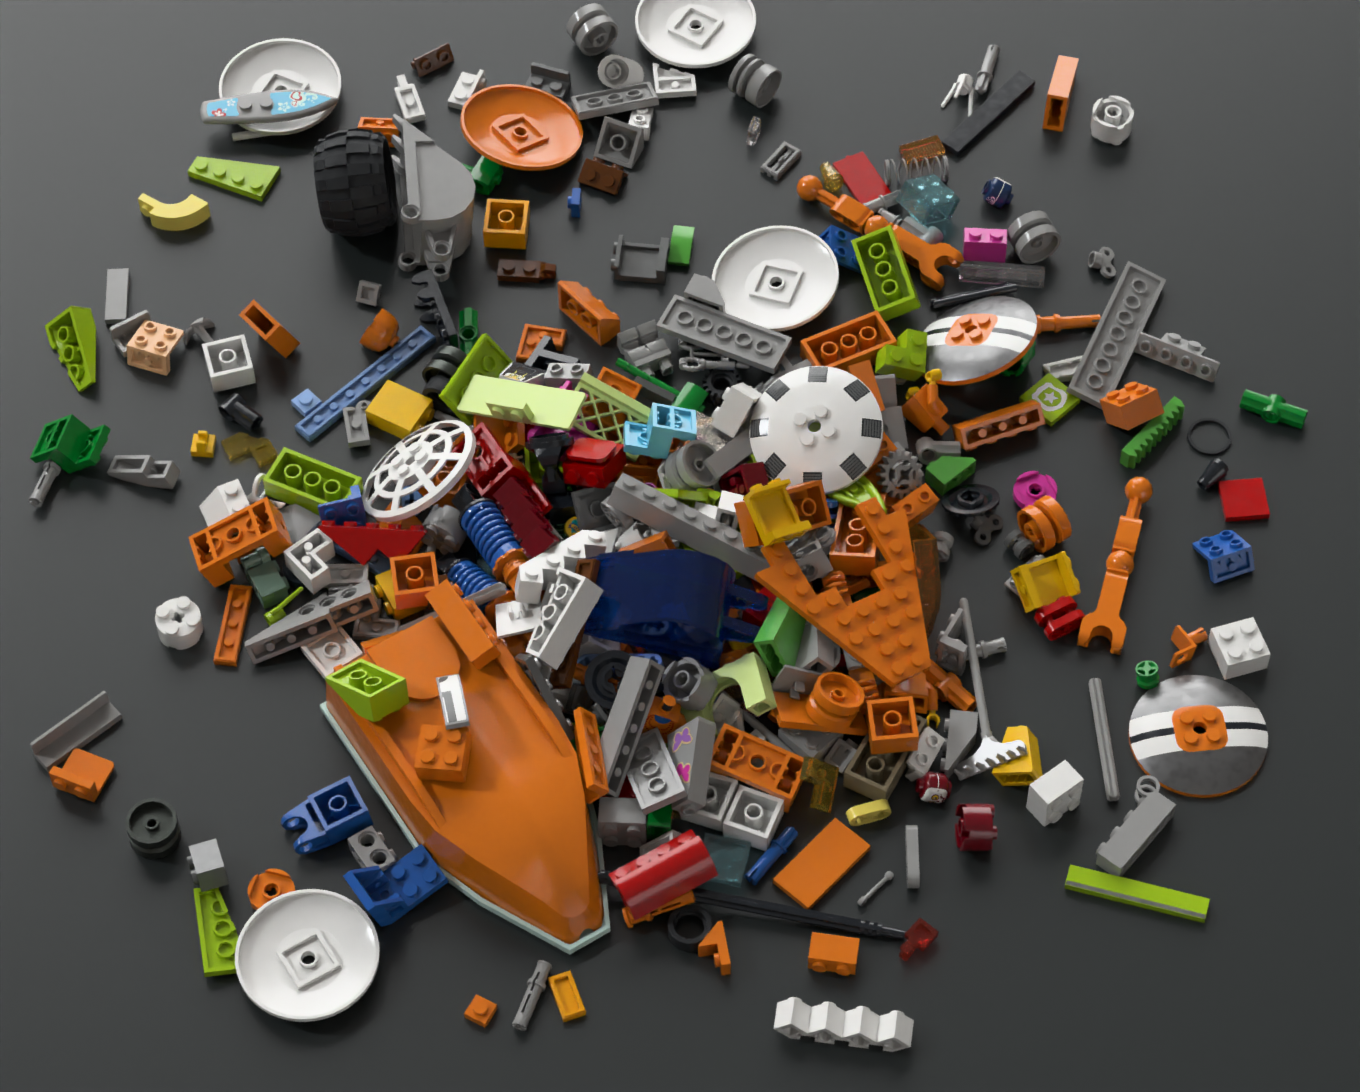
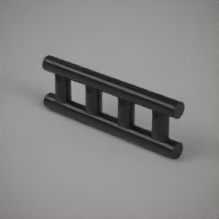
[928,282,1017,309]

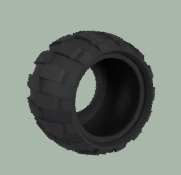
[313,128,397,237]

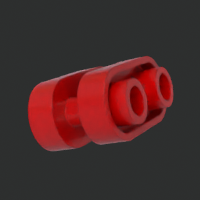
[1034,596,1085,641]

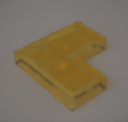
[800,756,839,813]

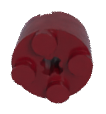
[955,804,997,851]

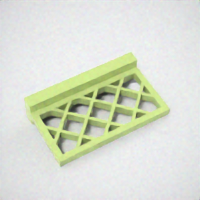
[572,372,651,462]

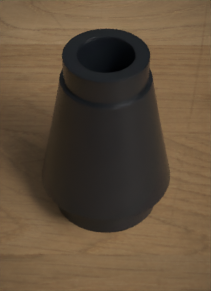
[1197,458,1229,491]

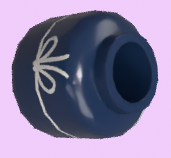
[981,177,1014,208]

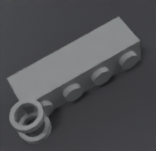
[1096,775,1176,877]

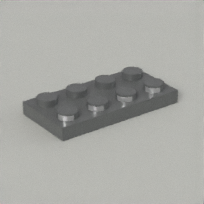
[514,653,575,741]

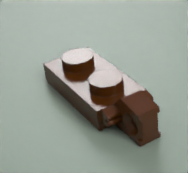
[497,259,557,283]

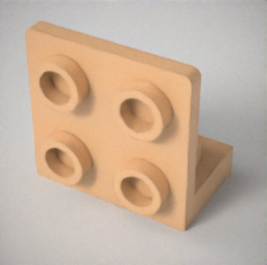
[126,320,184,376]

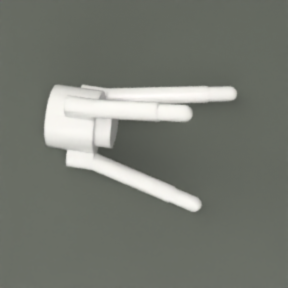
[941,74,975,117]

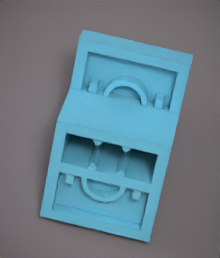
[623,402,697,459]

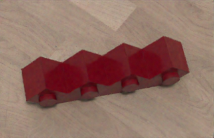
[492,477,560,560]

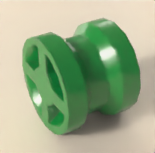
[1135,660,1160,689]

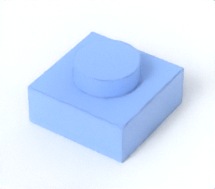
[291,388,322,417]

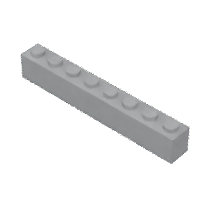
[607,473,770,581]

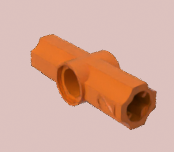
[923,659,977,712]

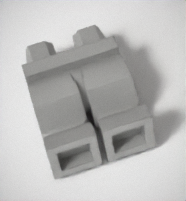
[617,319,673,378]

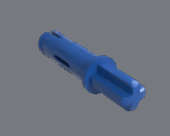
[744,826,798,885]

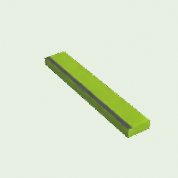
[1064,864,1210,923]

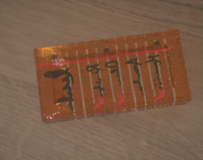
[899,135,945,165]

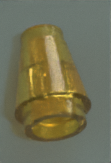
[820,162,843,192]

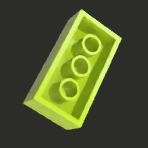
[851,225,921,321]
[263,447,364,516]

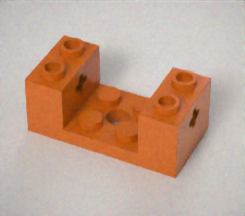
[864,432,939,529]
[188,496,292,588]
[710,723,810,813]

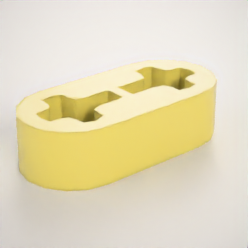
[846,799,892,826]

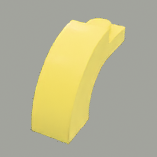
[138,193,211,231]

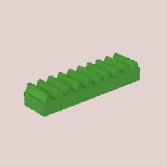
[1120,396,1185,469]

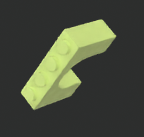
[680,652,777,737]

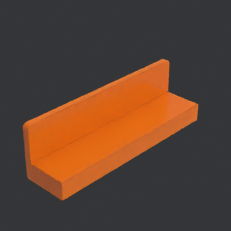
[573,707,609,804]

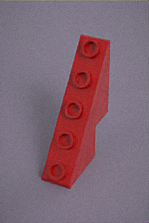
[317,520,428,566]

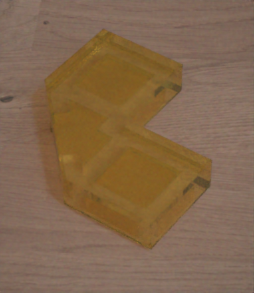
[221,432,278,468]

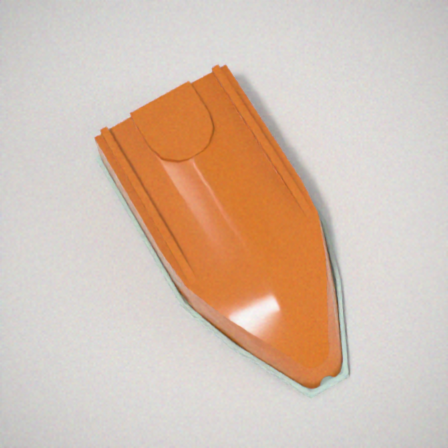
[320,598,611,954]

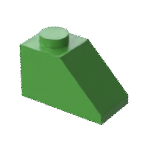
[925,456,976,496]

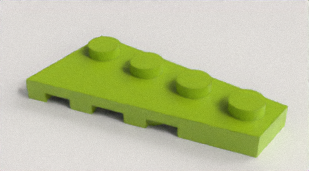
[187,156,281,201]

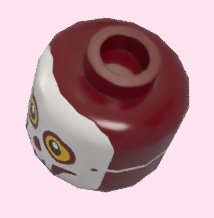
[915,771,952,804]

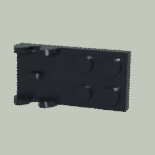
[412,269,459,349]

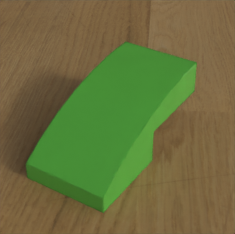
[668,225,695,266]

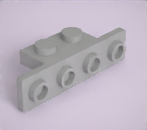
[1134,332,1220,382]

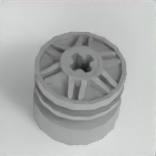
[728,54,782,108]

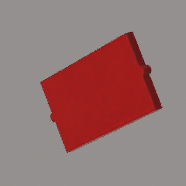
[833,151,892,204]

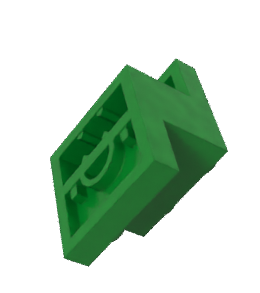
[30,414,111,473]

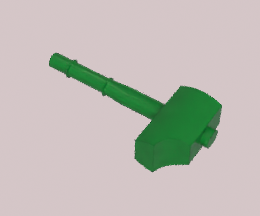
[462,155,503,195]
[615,358,708,416]

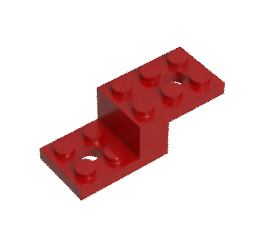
[451,422,553,517]

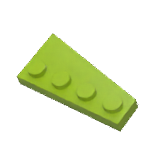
[194,888,239,977]

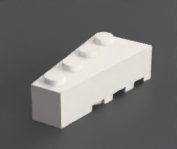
[525,567,604,670]

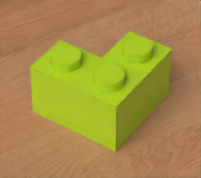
[875,328,927,381]

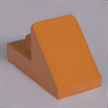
[698,921,731,976]

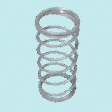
[884,155,949,186]

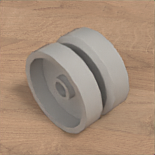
[566,3,618,56]
[1007,210,1061,264]
[665,440,720,491]

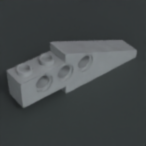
[244,580,379,664]

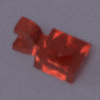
[899,918,939,961]

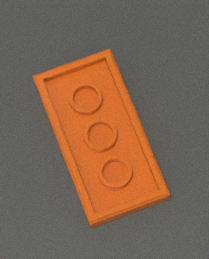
[773,691,868,736]
[773,818,871,910]

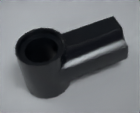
[218,393,263,432]

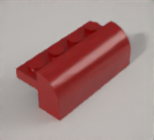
[608,829,718,920]

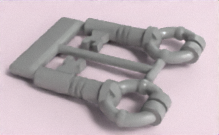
[678,339,750,372]

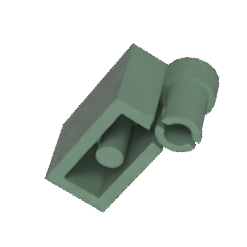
[240,546,290,609]

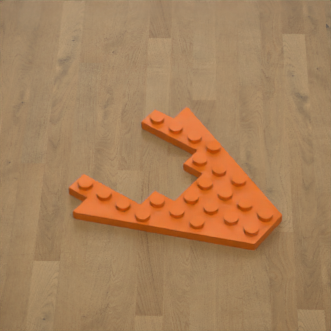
[754,497,931,687]

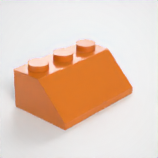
[557,280,620,346]

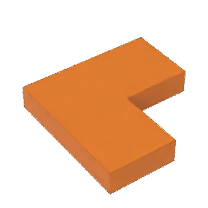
[516,324,567,363]

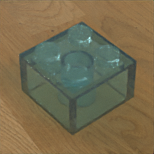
[896,174,960,226]

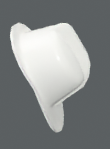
[598,55,644,88]

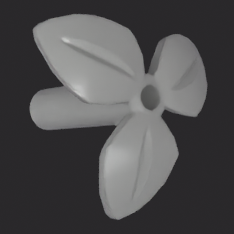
[183,317,215,345]

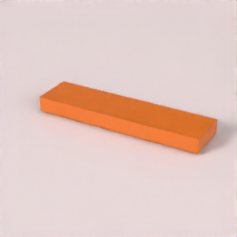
[213,584,253,667]

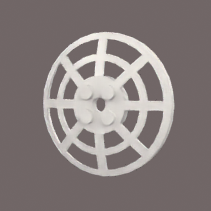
[362,420,476,522]

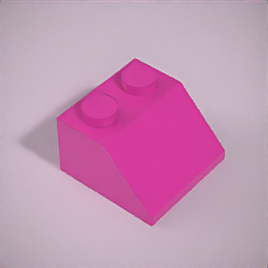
[963,228,1007,263]

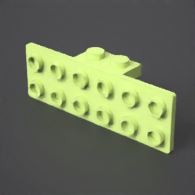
[457,375,587,431]

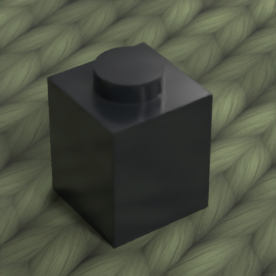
[546,490,576,525]

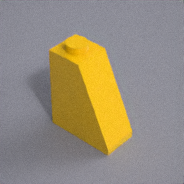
[992,725,1043,786]

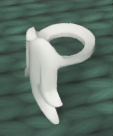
[246,473,286,509]

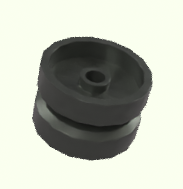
[422,345,468,384]
[125,798,181,859]

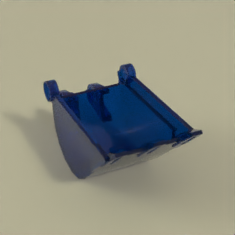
[584,549,769,669]

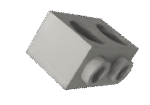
[347,825,398,872]

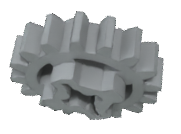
[876,450,924,499]

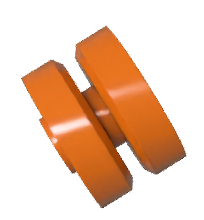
[1017,495,1072,553]
[805,671,865,731]

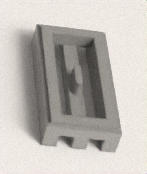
[760,141,801,181]

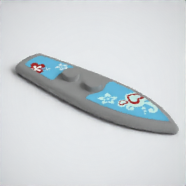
[200,90,339,124]

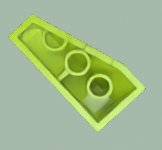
[45,306,96,392]

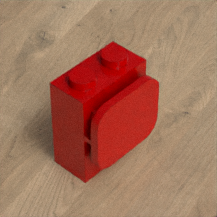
[562,438,627,489]

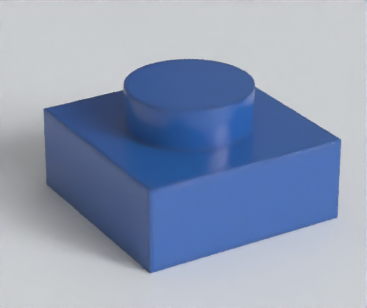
[567,188,582,218]

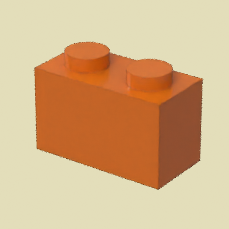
[808,932,860,976]

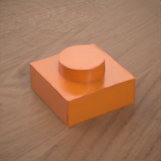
[464,994,498,1028]

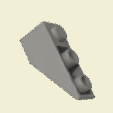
[940,710,978,779]

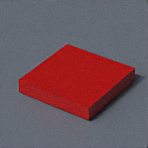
[1218,478,1270,522]

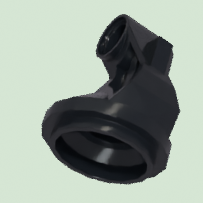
[525,432,574,495]

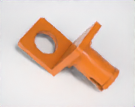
[1169,625,1208,668]

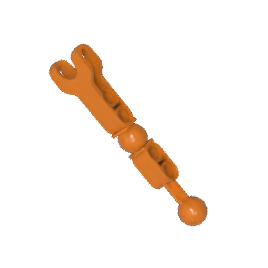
[797,175,964,291]
[1077,477,1153,655]

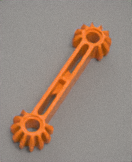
[822,571,881,715]

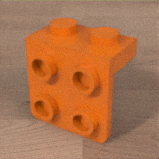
[49,748,115,802]

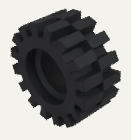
[702,369,741,407]

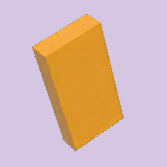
[548,970,586,1023]

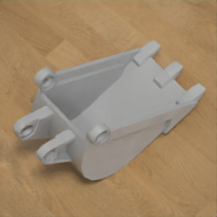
[391,114,476,282]

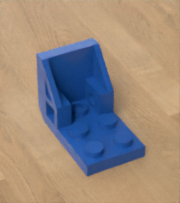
[343,844,449,927]

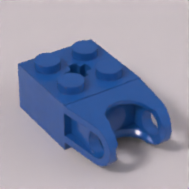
[281,776,373,854]

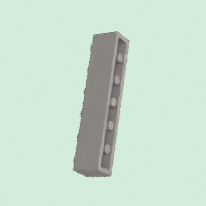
[600,656,665,798]

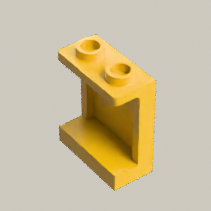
[743,478,812,547]
[1010,551,1081,613]

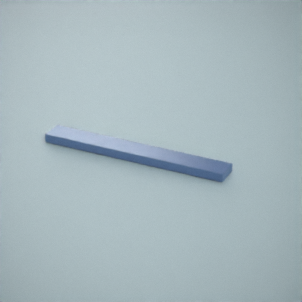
[295,325,436,442]

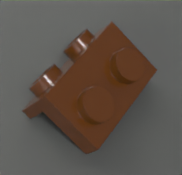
[577,157,628,196]

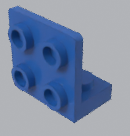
[818,225,862,274]
[318,484,368,544]
[1192,530,1255,583]

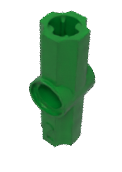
[459,308,479,354]
[1239,389,1308,428]

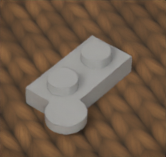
[343,400,371,448]

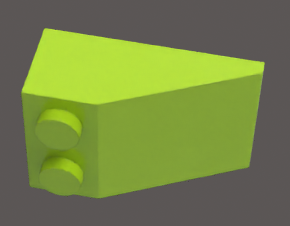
[325,659,410,722]

